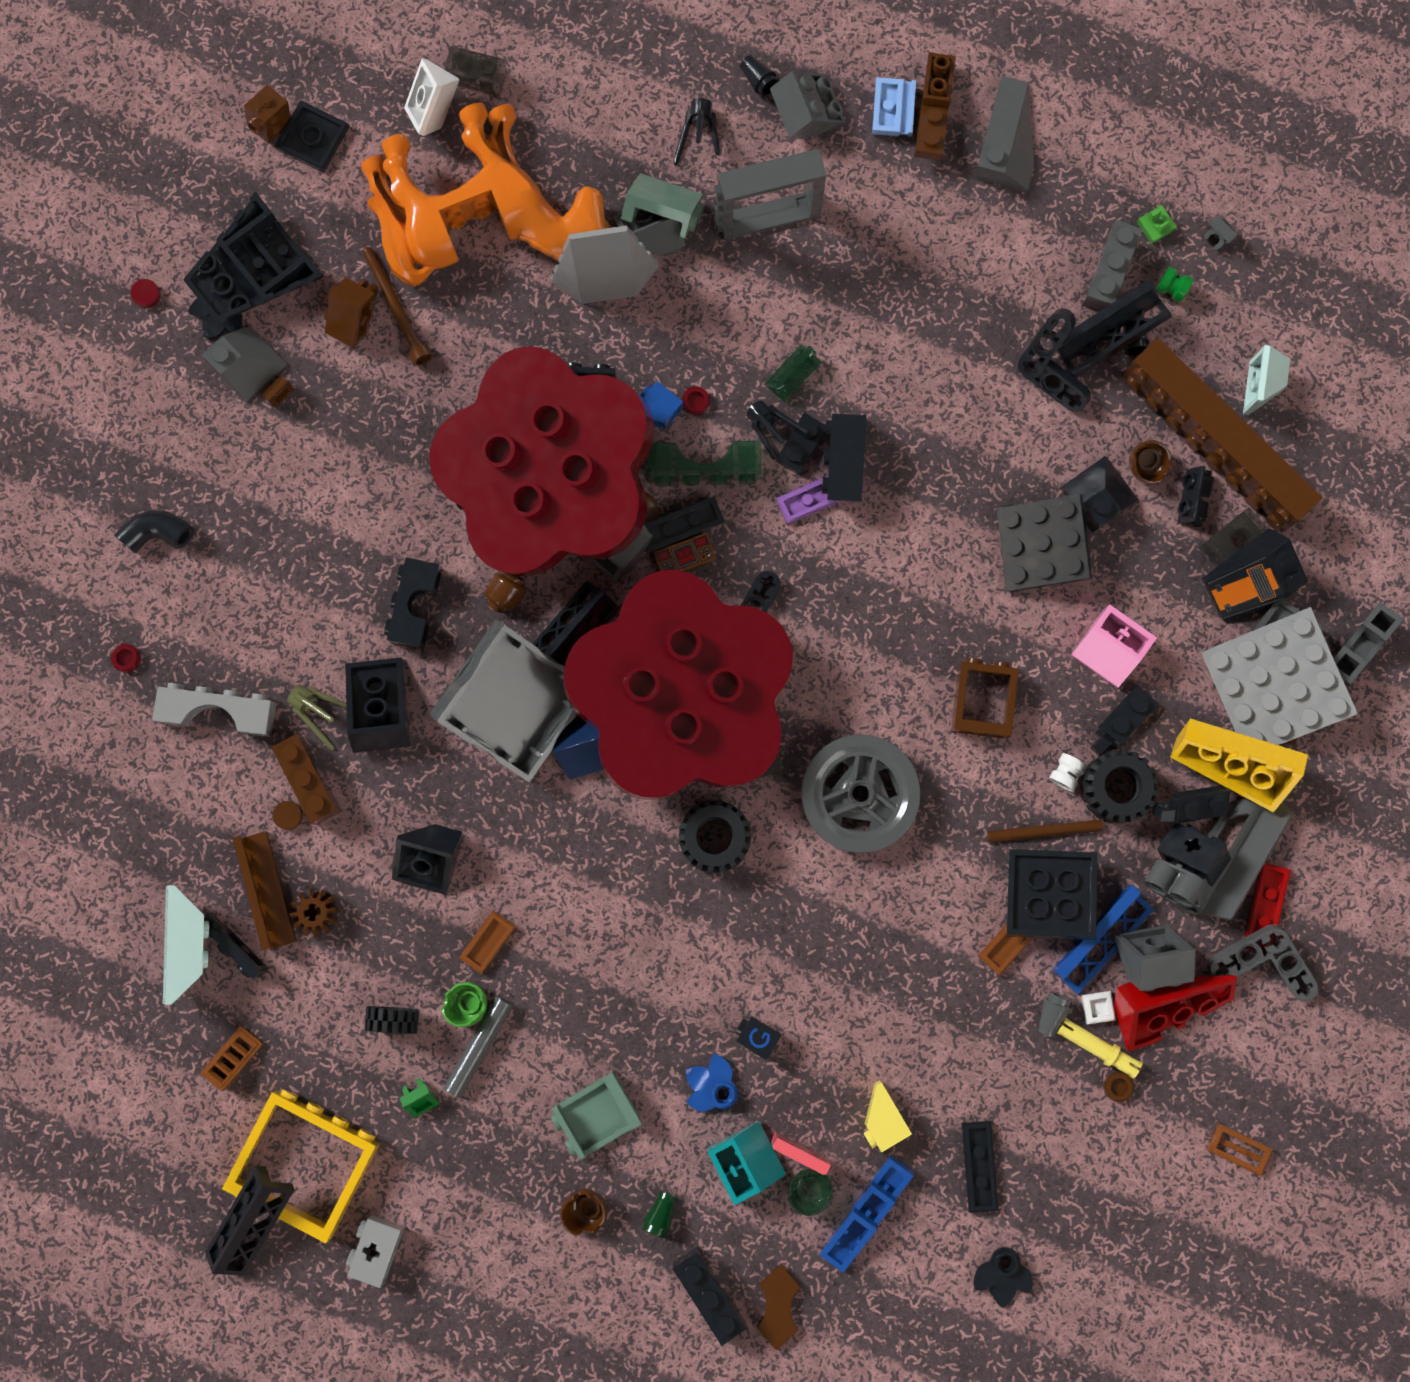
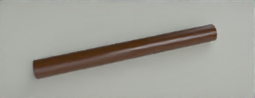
[987,819,1103,842]

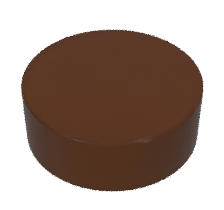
[272,801,303,830]
[1103,1072,1134,1102]

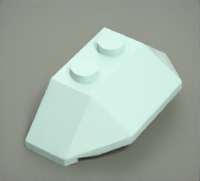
[163,885,209,1005]

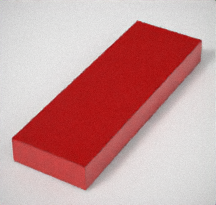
[1244,863,1291,952]

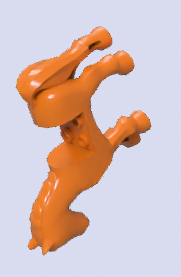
[361,103,611,287]

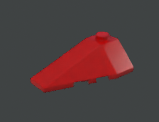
[1114,975,1237,1052]

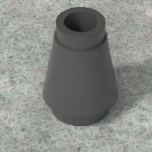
[1038,991,1072,1037]

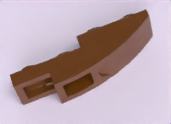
[914,52,956,161]

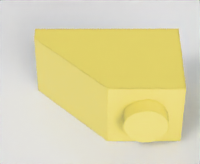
[864,1080,912,1152]

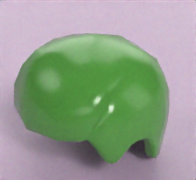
[441,982,487,1027]

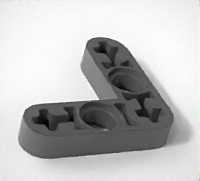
[1208,924,1318,1001]

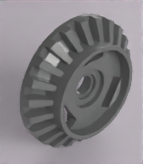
[801,735,920,853]

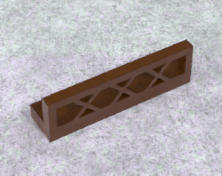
[232,831,297,950]

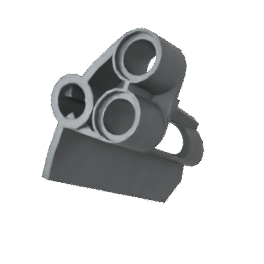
[1144,798,1293,921]

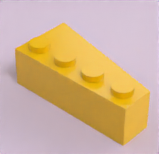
[1170,718,1308,813]

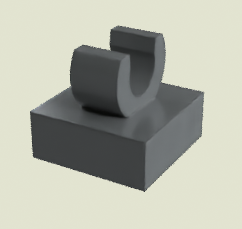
[1204,215,1241,250]

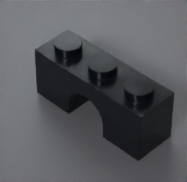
[384,557,443,650]
[672,1247,747,1346]

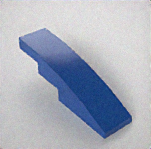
[819,1154,915,1273]

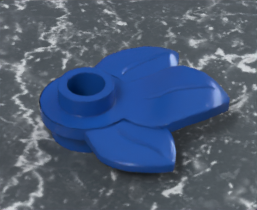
[686,1054,738,1112]

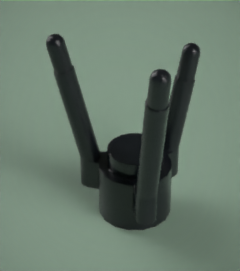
[673,98,720,165]
[746,401,810,460]

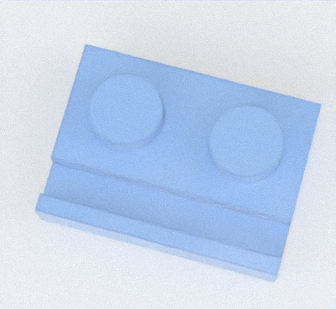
[872,77,916,137]

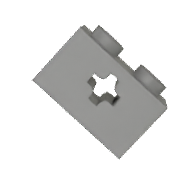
[346,1215,405,1288]

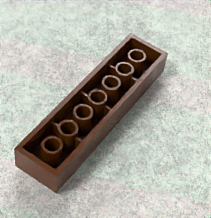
[1122,337,1323,532]

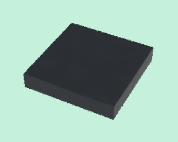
[275,100,350,173]

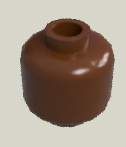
[484,572,527,613]

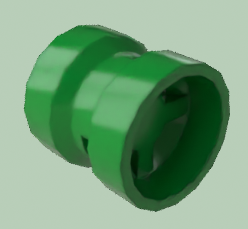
[1156,266,1194,303]

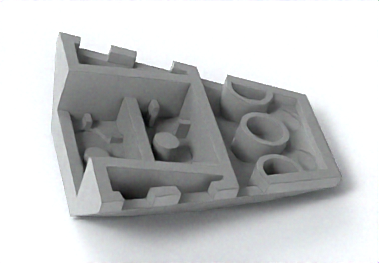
[551,225,659,304]

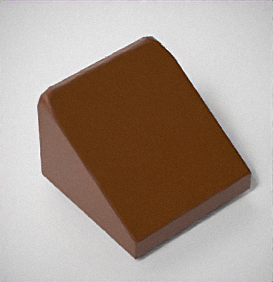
[261,376,293,408]

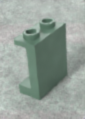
[621,173,705,239]
[550,1071,643,1160]

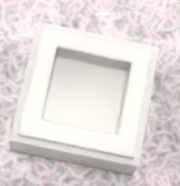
[1081,991,1116,1024]

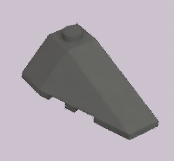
[974,76,1034,192]

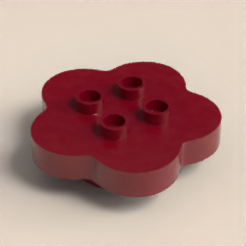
[429,346,654,576]
[563,570,793,800]

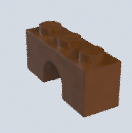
[271,734,342,825]

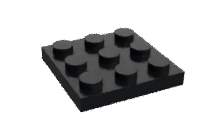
[997,494,1092,592]
[1007,849,1097,940]

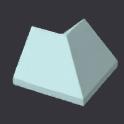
[1243,345,1290,415]

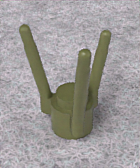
[287,684,347,751]

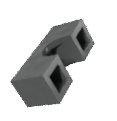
[1082,220,1142,312]
[1334,602,1404,688]

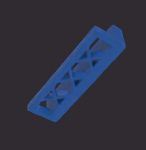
[1051,885,1154,995]

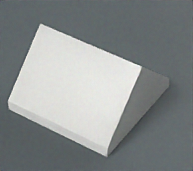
[404,58,460,136]

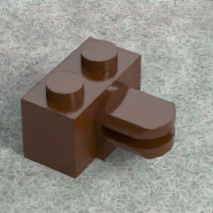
[324,277,378,348]

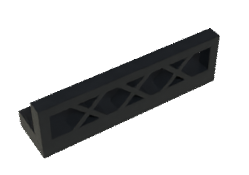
[1057,279,1172,378]
[533,581,620,666]
[205,1165,295,1276]

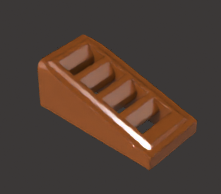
[200,1025,264,1091]

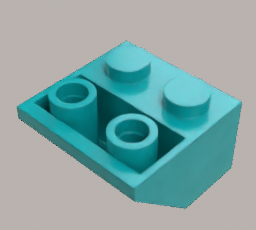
[707,1121,786,1206]

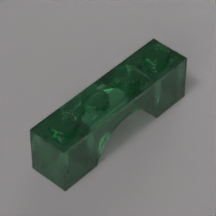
[648,441,762,487]

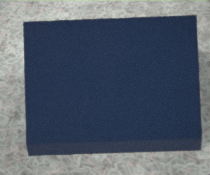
[553,717,603,780]

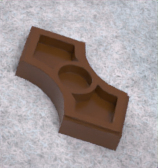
[756,1263,800,1350]

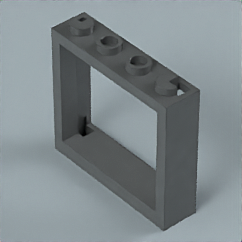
[714,148,826,240]

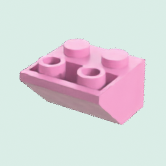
[1071,604,1157,688]

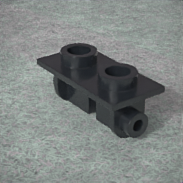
[1177,466,1214,527]

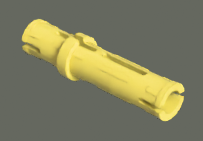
[1056,1018,1143,1079]

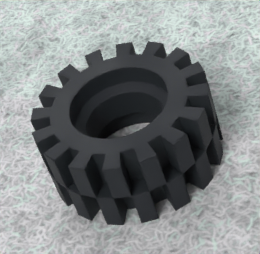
[364,1006,419,1034]

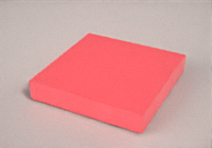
[771,1132,831,1175]

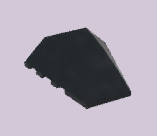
[183,191,323,323]

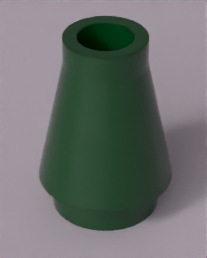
[642,1191,676,1238]

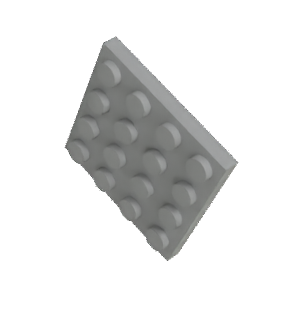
[1201,607,1358,745]

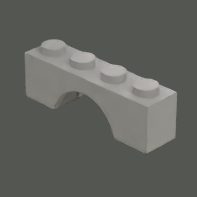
[152,683,277,737]

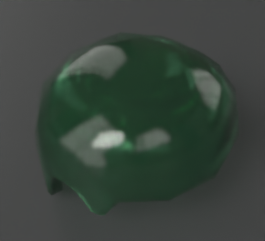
[788,1168,833,1216]

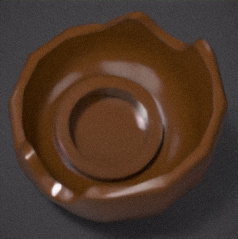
[1129,440,1172,484]
[560,1189,608,1236]

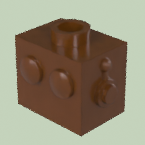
[244,85,290,144]

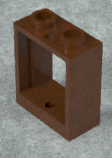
[951,658,1019,739]

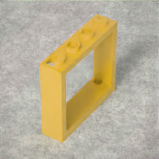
[222,1089,380,1243]

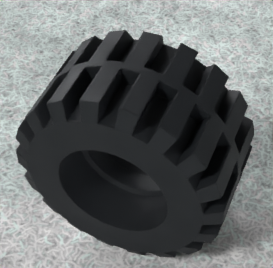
[1080,749,1159,823]
[679,800,751,873]

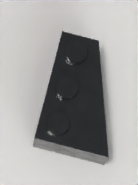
[822,414,867,502]

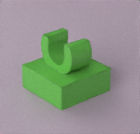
[1137,205,1177,244]

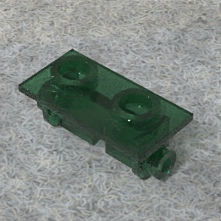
[764,344,822,402]

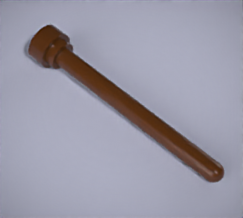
[362,247,433,366]

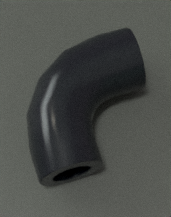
[114,510,194,554]

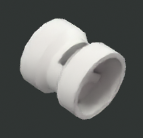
[1049,753,1088,792]

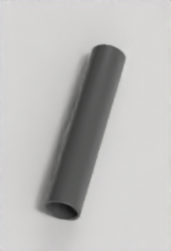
[443,996,514,1098]

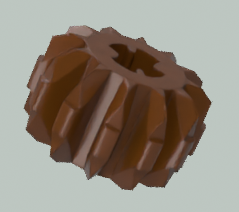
[290,888,340,937]

